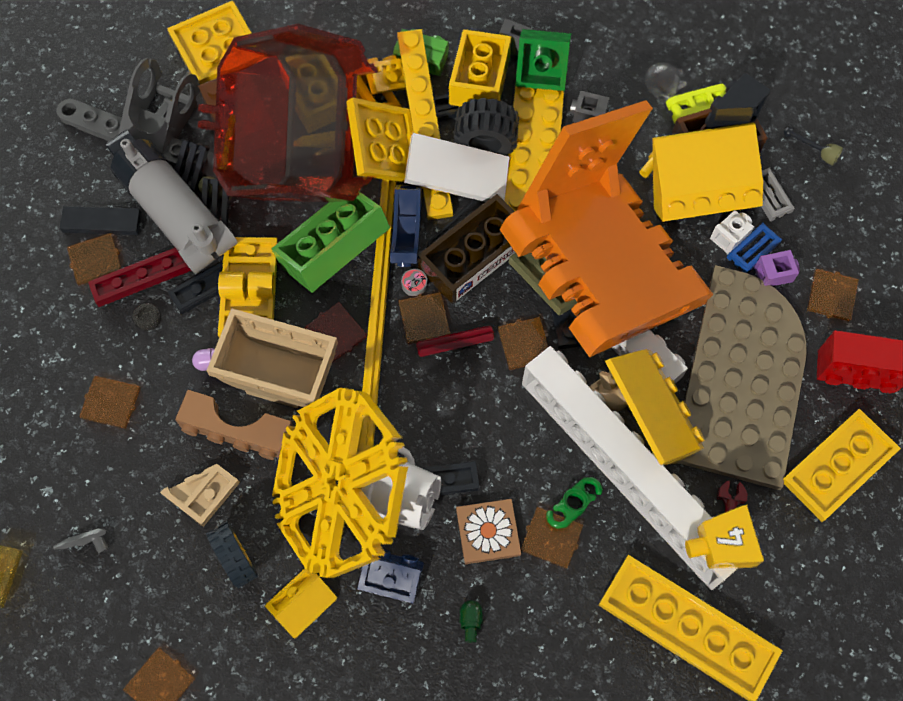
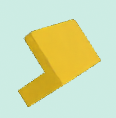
[265,568,337,638]

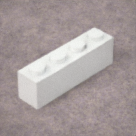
[611,330,688,383]

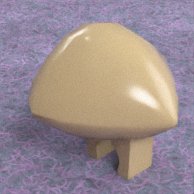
[589,370,628,412]

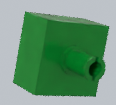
[516,29,571,91]

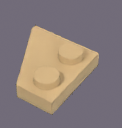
[160,464,240,527]

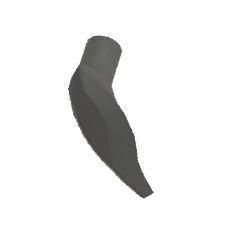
[53,528,109,554]

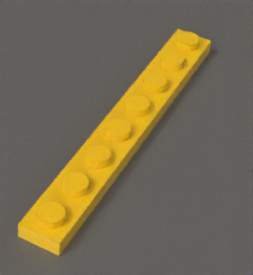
[397,29,453,220]

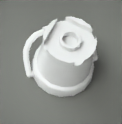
[361,447,441,530]

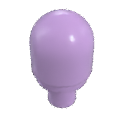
[192,348,215,371]

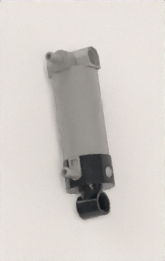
[105,130,238,274]

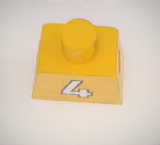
[685,505,764,569]

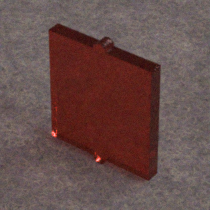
[304,302,367,362]

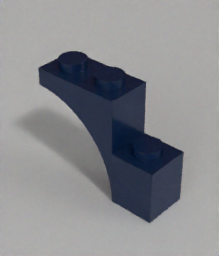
[390,185,422,267]

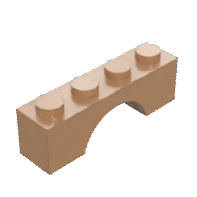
[175,390,293,460]

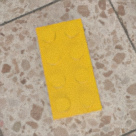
[782,409,901,522]

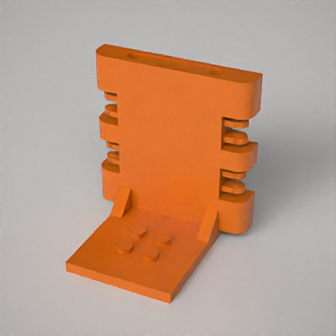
[500,100,713,357]

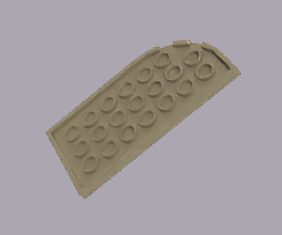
[677,265,806,490]

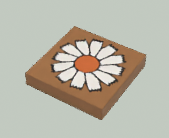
[456,499,521,564]

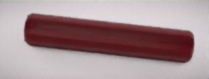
[416,325,494,357]

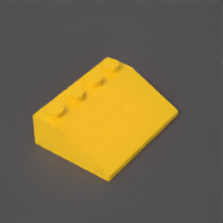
[653,123,763,222]
[605,349,705,465]

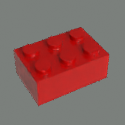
[817,330,903,393]

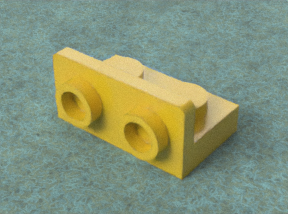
[356,55,406,94]

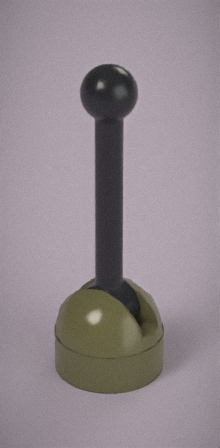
[784,127,843,166]

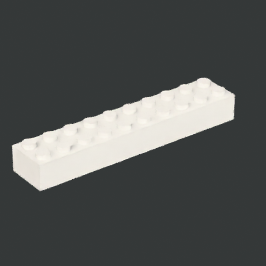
[522,346,737,590]

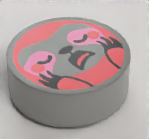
[401,269,427,296]

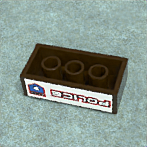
[418,194,516,304]

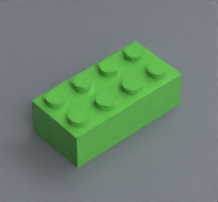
[271,185,390,293]

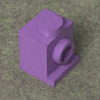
[754,250,800,286]

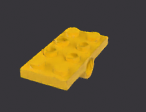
[218,237,278,338]

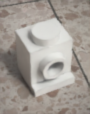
[710,210,754,254]

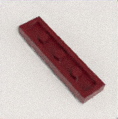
[88,248,192,307]

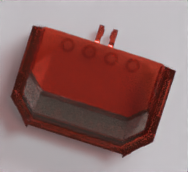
[198,24,379,202]

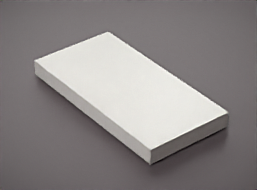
[404,133,509,202]

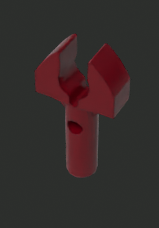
[717,480,748,513]

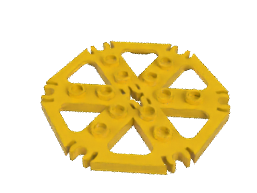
[272,388,408,578]

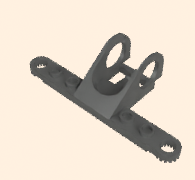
[56,57,236,181]

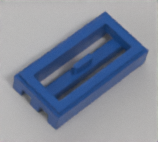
[726,223,782,273]

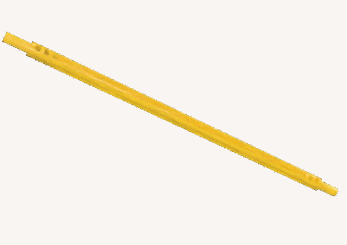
[357,179,397,455]

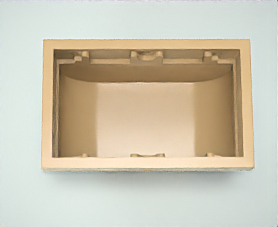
[207,308,338,409]

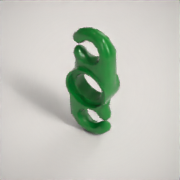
[546,477,603,529]

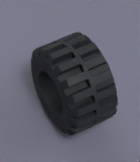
[454,98,519,156]

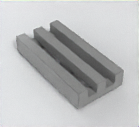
[761,168,795,222]

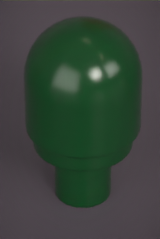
[459,600,483,643]

